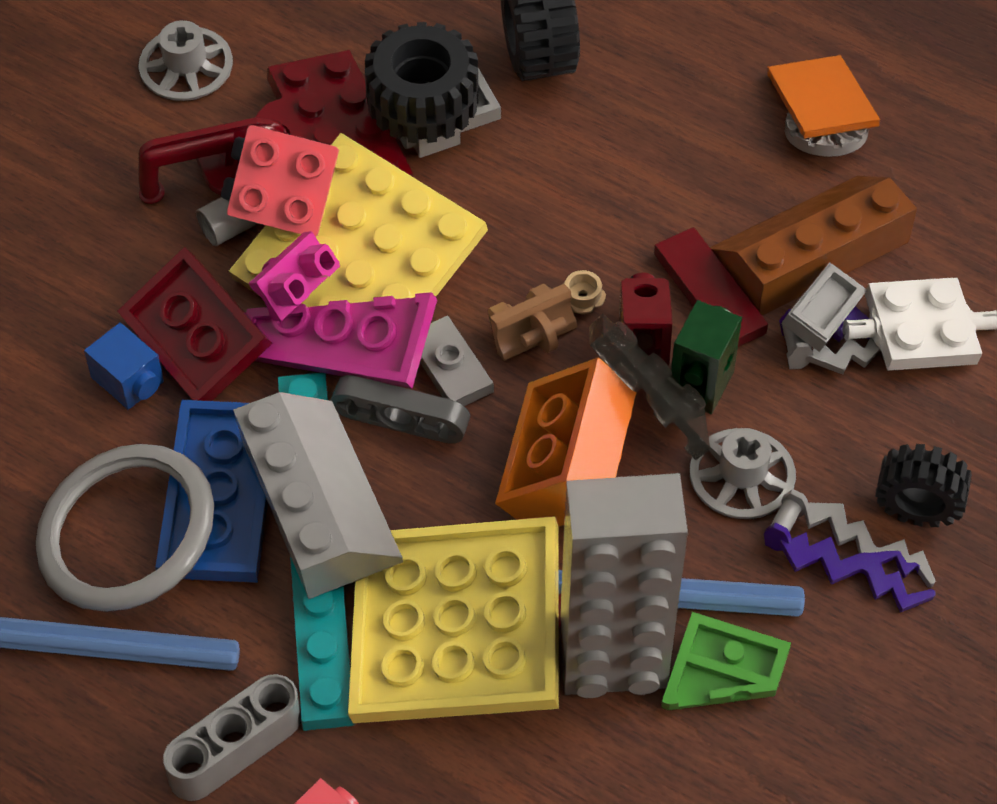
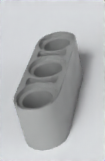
[163,674,301,801]

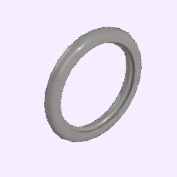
[36,444,214,612]

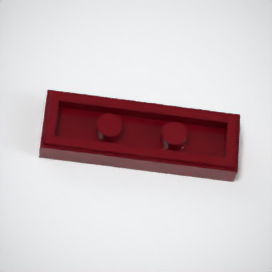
[654,227,768,347]

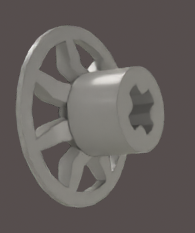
[138,20,233,101]
[690,428,796,519]

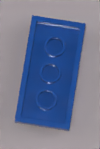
[155,400,268,583]

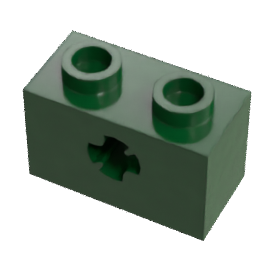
[668,300,742,414]

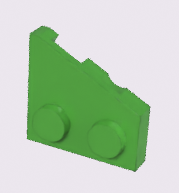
[662,612,791,710]

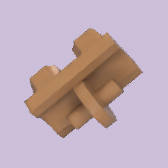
[488,284,577,361]

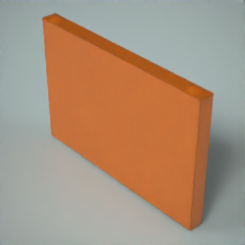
[767,55,880,139]

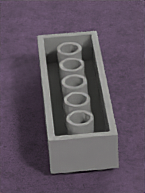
[559,473,688,698]

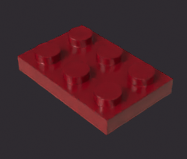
[117,247,273,401]

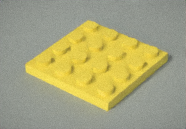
[229,133,488,307]
[348,516,559,723]

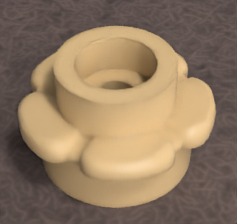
[564,270,606,314]

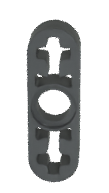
[330,375,471,443]

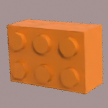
[495,357,637,527]

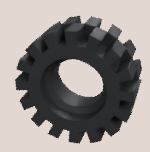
[875,444,972,527]

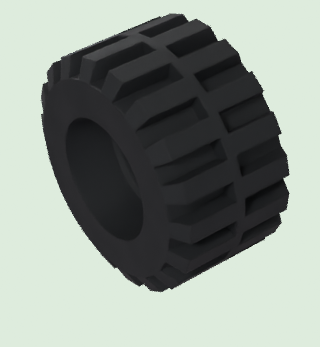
[501,0,580,81]
[364,22,479,143]

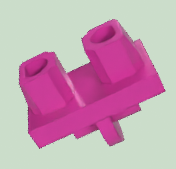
[248,231,340,321]

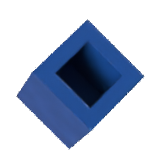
[84,322,164,410]

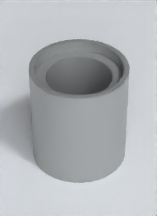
[196,197,256,246]

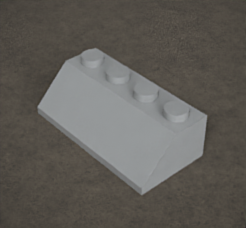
[233,392,403,599]

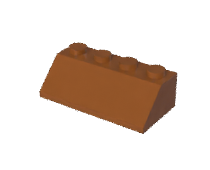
[710,176,917,316]

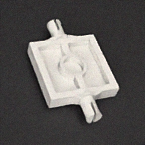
[843,278,997,371]

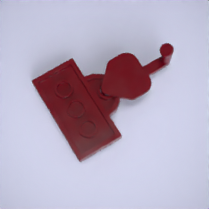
[138,50,413,204]

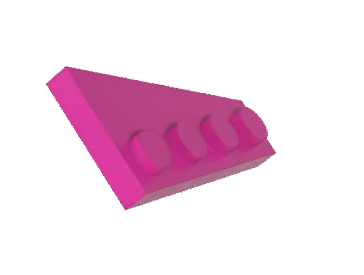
[246,292,437,389]

